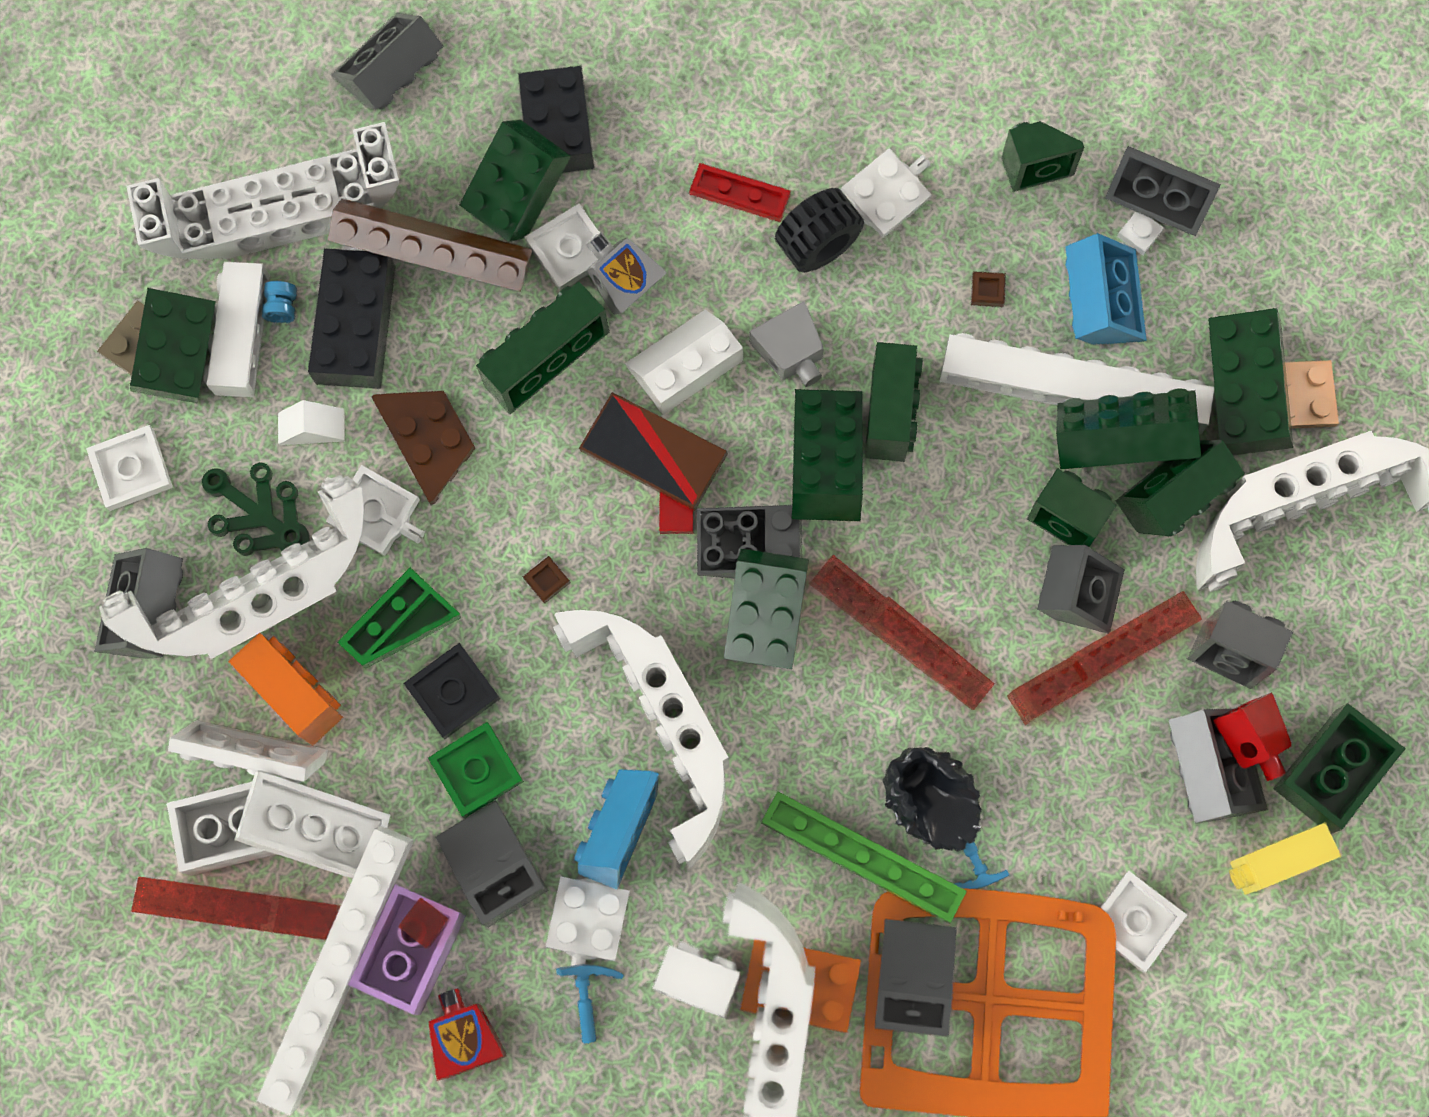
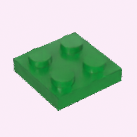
[428,721,524,818]

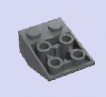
[697,505,802,579]
[436,800,549,928]
[875,919,957,1037]

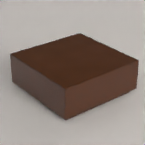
[971,271,1006,307]
[523,556,571,604]

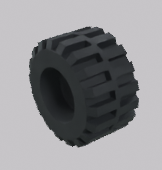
[775,188,865,273]

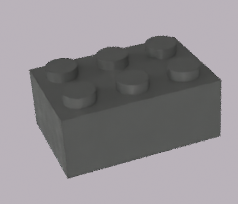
[1187,601,1293,689]

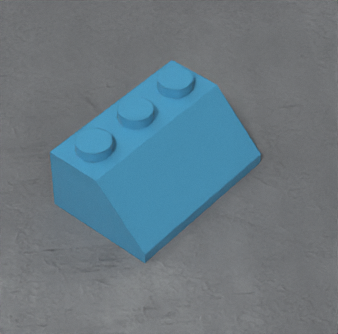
[1065,233,1147,345]
[574,769,659,890]

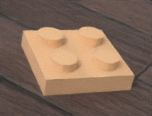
[1285,360,1339,429]

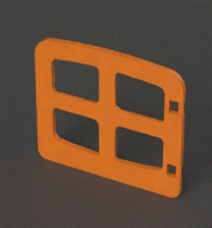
[860,888,1116,1117]

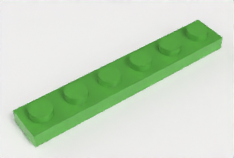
[761,791,967,924]

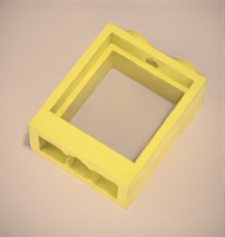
[1229,823,1341,895]

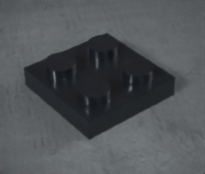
[403,643,501,740]

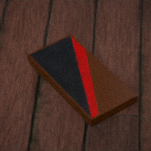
[579,392,728,511]

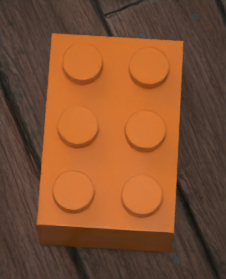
[228,633,343,746]
[740,939,861,1033]

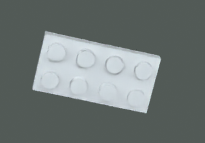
[168,720,328,783]
[235,770,390,879]

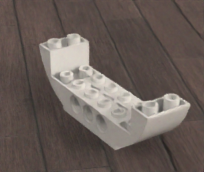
[126,122,399,260]
[1196,431,1429,592]
[99,475,364,659]
[553,610,730,869]
[723,882,815,1117]

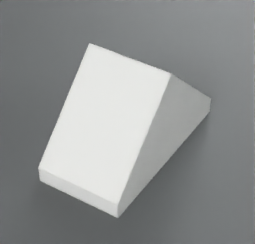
[278,400,345,445]

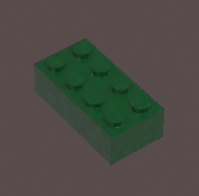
[476,281,610,415]
[1208,308,1294,455]
[1056,388,1201,470]
[792,389,863,521]

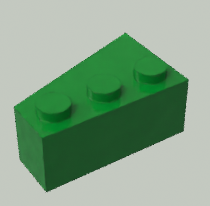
[337,567,461,669]

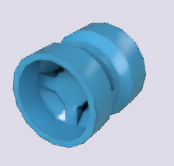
[261,281,297,323]

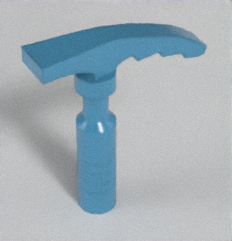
[954,842,1009,889]
[556,964,624,1043]

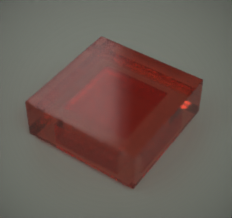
[398,897,450,949]

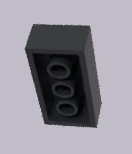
[308,248,396,389]

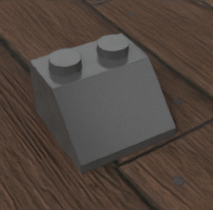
[1037,545,1125,634]

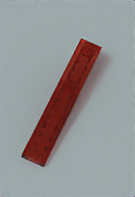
[808,555,995,711]
[1007,591,1202,726]
[131,876,341,941]

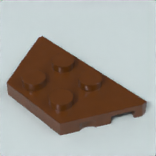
[371,391,476,505]

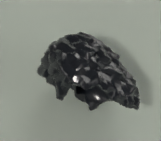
[883,747,982,852]

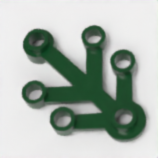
[202,462,310,556]

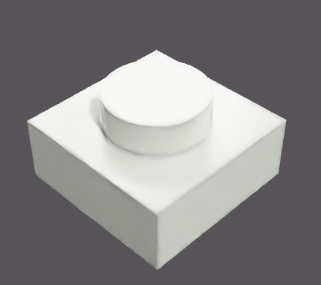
[1117,212,1164,255]

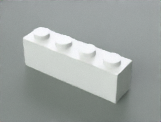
[204,262,270,398]

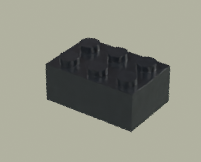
[518,65,595,173]

